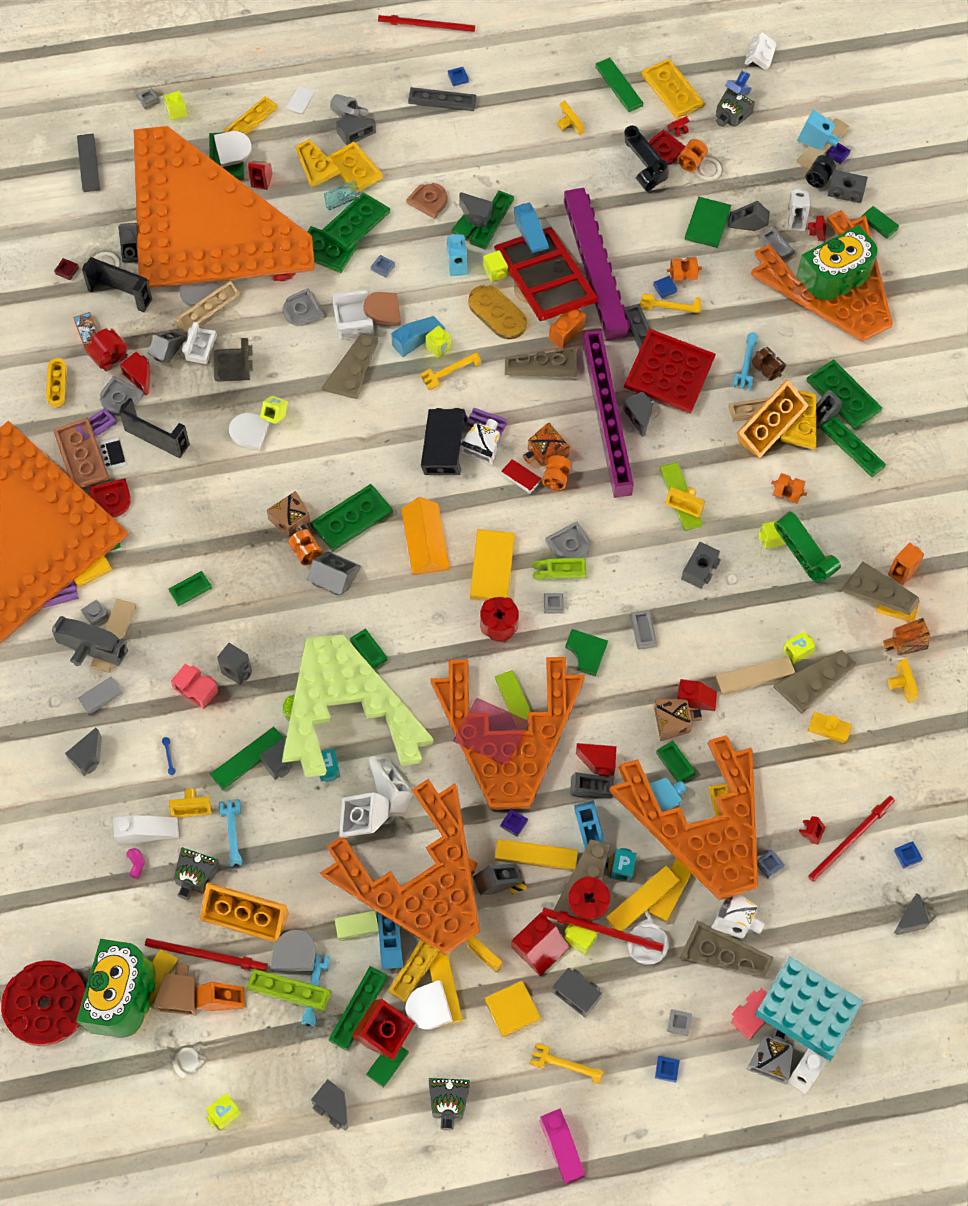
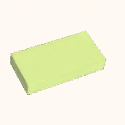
[334,911,379,940]

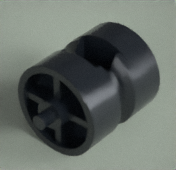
[805,155,836,188]

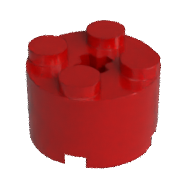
[85,328,128,372]
[480,597,519,642]
[568,876,610,921]

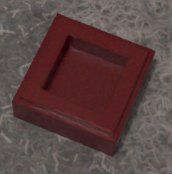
[54,258,79,280]

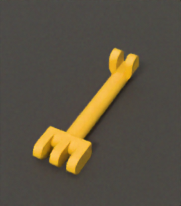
[640,293,701,313]
[420,352,481,390]
[529,1043,604,1084]

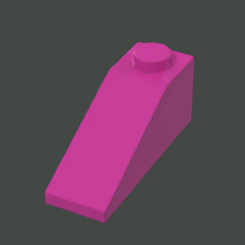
[539,1108,585,1183]

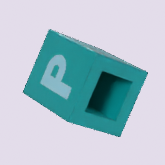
[320,748,340,782]
[610,848,637,882]

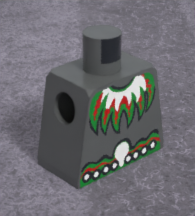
[715,88,755,127]
[174,847,220,900]
[429,1078,470,1131]

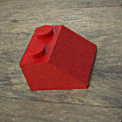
[511,912,570,976]
[351,999,415,1060]

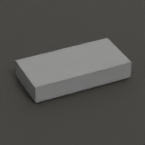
[759,227,794,260]
[630,610,657,650]
[78,677,122,715]

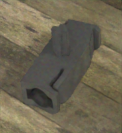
[52,616,128,666]

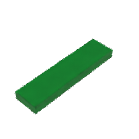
[595,57,643,112]
[470,190,514,250]
[821,416,886,477]
[210,726,283,790]
[328,966,388,1051]

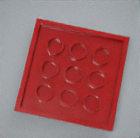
[623,328,716,414]

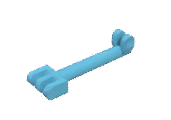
[733,332,758,390]
[219,799,242,867]
[302,954,330,1026]

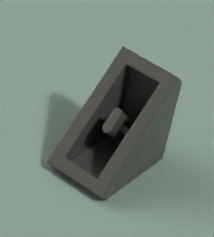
[816,390,842,429]
[894,893,930,935]

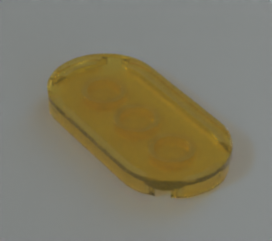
[468,285,527,339]

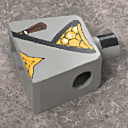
[747,1028,793,1084]

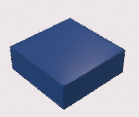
[448,67,469,86]
[653,276,677,298]
[894,841,922,868]
[655,1056,680,1083]

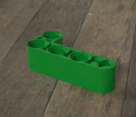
[774,511,841,582]

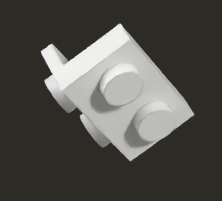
[745,33,777,70]
[182,322,217,364]

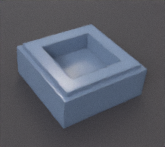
[371,255,395,278]
[757,850,785,879]

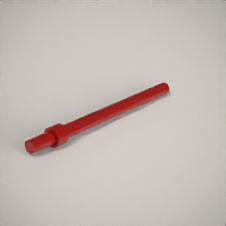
[378,15,476,32]
[808,796,895,882]
[541,907,664,952]
[145,938,268,972]

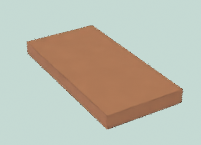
[53,417,110,490]

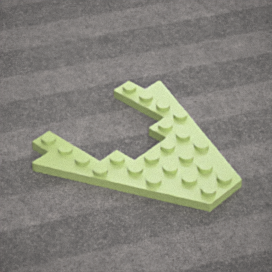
[282,634,434,777]

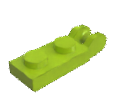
[532,558,586,580]

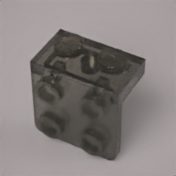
[214,338,253,381]

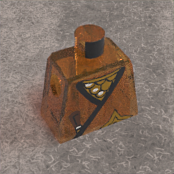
[523,423,570,467]
[883,618,930,656]

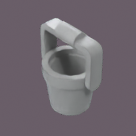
[330,94,368,118]

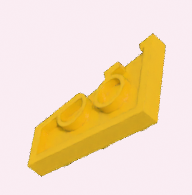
[295,139,342,188]
[781,390,816,451]

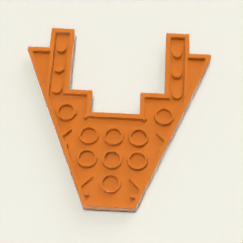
[750,210,893,342]
[430,657,585,810]
[609,735,758,901]
[320,779,480,955]

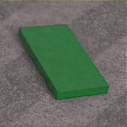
[320,192,390,252]
[806,359,882,430]
[310,484,393,552]

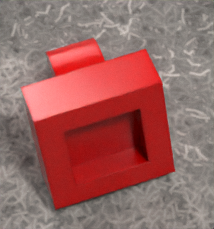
[667,116,690,137]
[808,216,827,241]
[799,816,826,845]

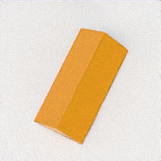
[737,380,809,458]
[401,497,450,575]
[200,882,289,942]

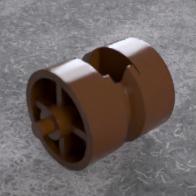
[752,347,786,381]

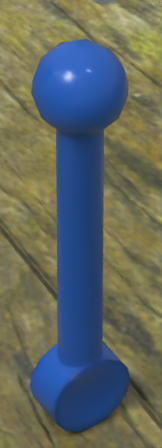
[162,737,176,775]

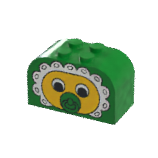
[796,225,877,300]
[77,939,156,1038]

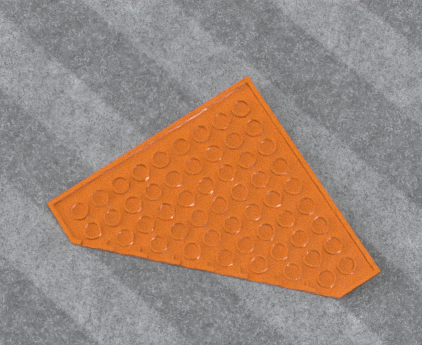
[133,126,315,288]
[0,421,129,643]

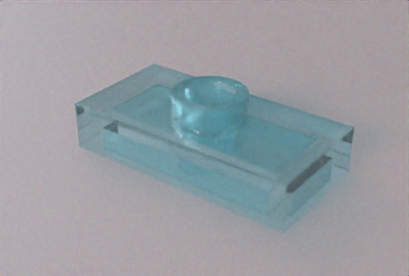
[324,180,360,211]

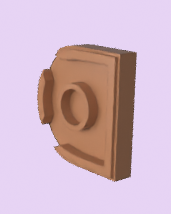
[406,183,447,219]
[363,292,401,326]

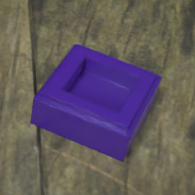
[826,143,851,164]
[500,809,528,837]

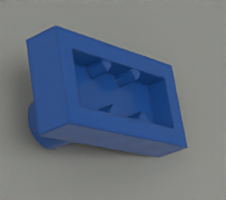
[725,70,752,94]

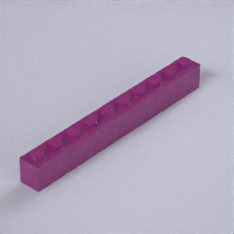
[563,187,630,341]
[583,330,634,498]

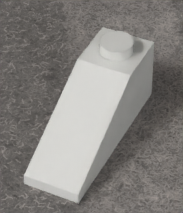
[369,756,414,813]
[113,815,179,845]

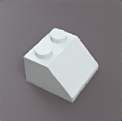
[339,792,389,838]

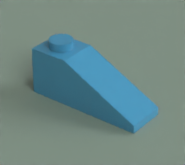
[514,202,549,253]
[391,316,445,357]
[574,800,610,863]
[378,913,403,969]

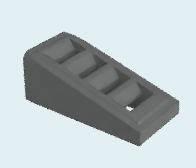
[570,772,614,798]

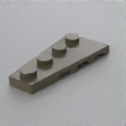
[322,333,378,399]
[505,346,577,377]
[843,561,920,615]
[773,650,856,714]
[554,839,610,922]
[679,920,774,978]

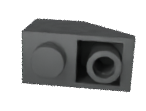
[118,223,138,262]
[311,1079,348,1131]

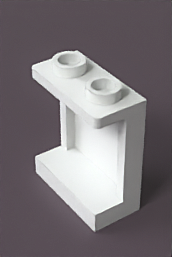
[332,290,374,340]

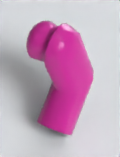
[126,848,145,879]

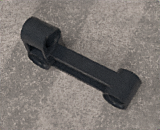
[624,125,668,191]

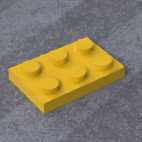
[327,142,383,194]

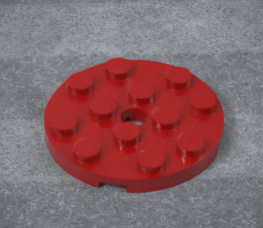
[1,960,86,1046]

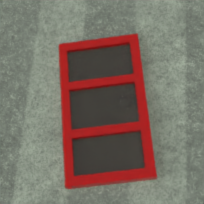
[494,227,598,321]

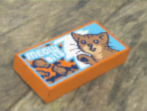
[73,312,98,348]

